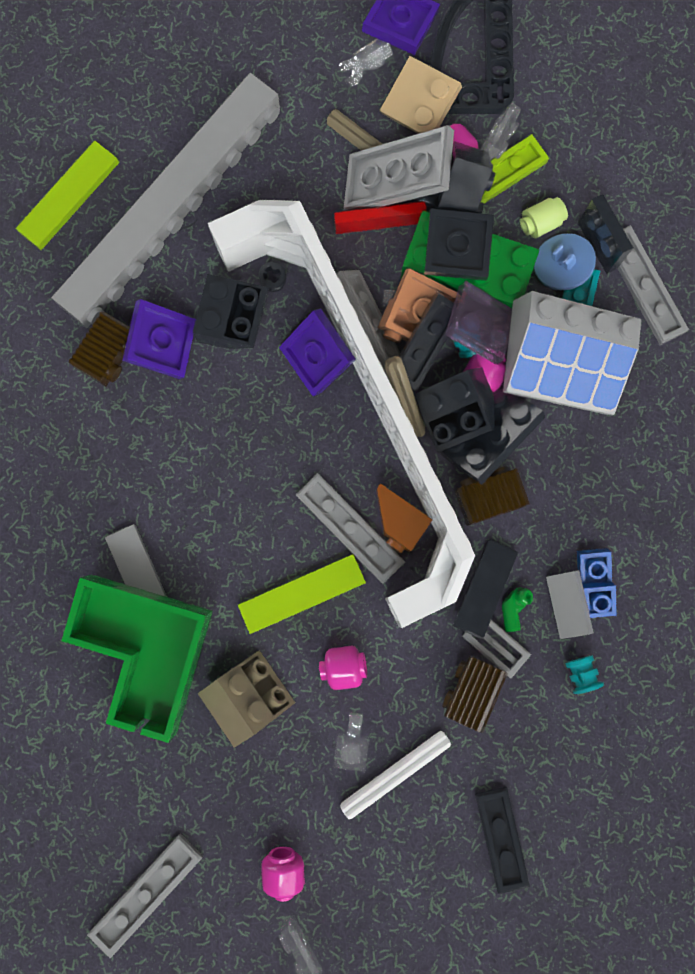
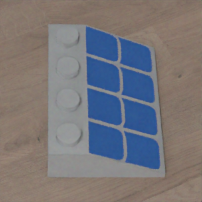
[503,291,641,415]

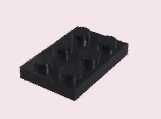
[438,385,545,485]

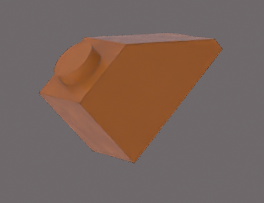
[376,483,433,553]

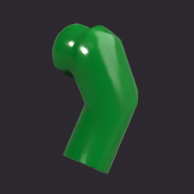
[501,587,533,632]

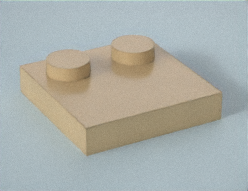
[380,56,462,134]

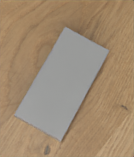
[546,570,594,639]

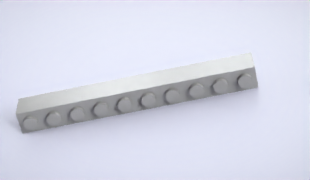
[51,73,280,328]

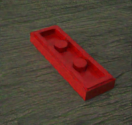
[334,201,427,234]

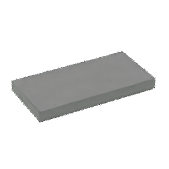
[343,125,454,211]

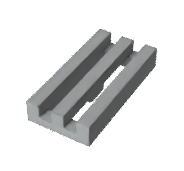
[462,620,532,679]

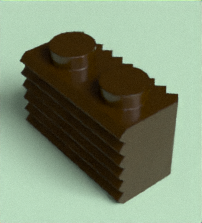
[69,311,130,387]
[455,466,530,526]
[442,656,508,733]

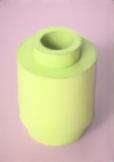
[520,197,568,239]

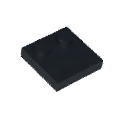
[578,194,634,274]
[424,209,494,281]

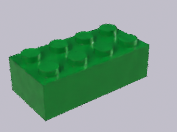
[401,211,540,315]

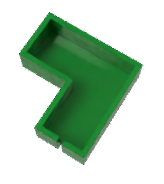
[62,574,213,743]

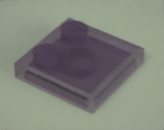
[445,281,512,365]

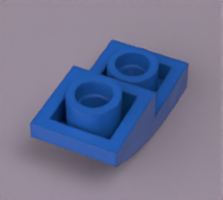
[577,548,617,618]

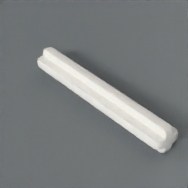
[340,731,451,819]

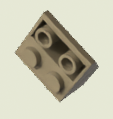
[198,650,295,747]

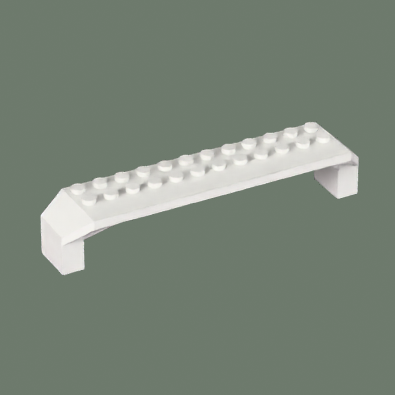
[208,200,475,628]

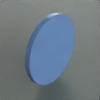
[534,234,596,290]

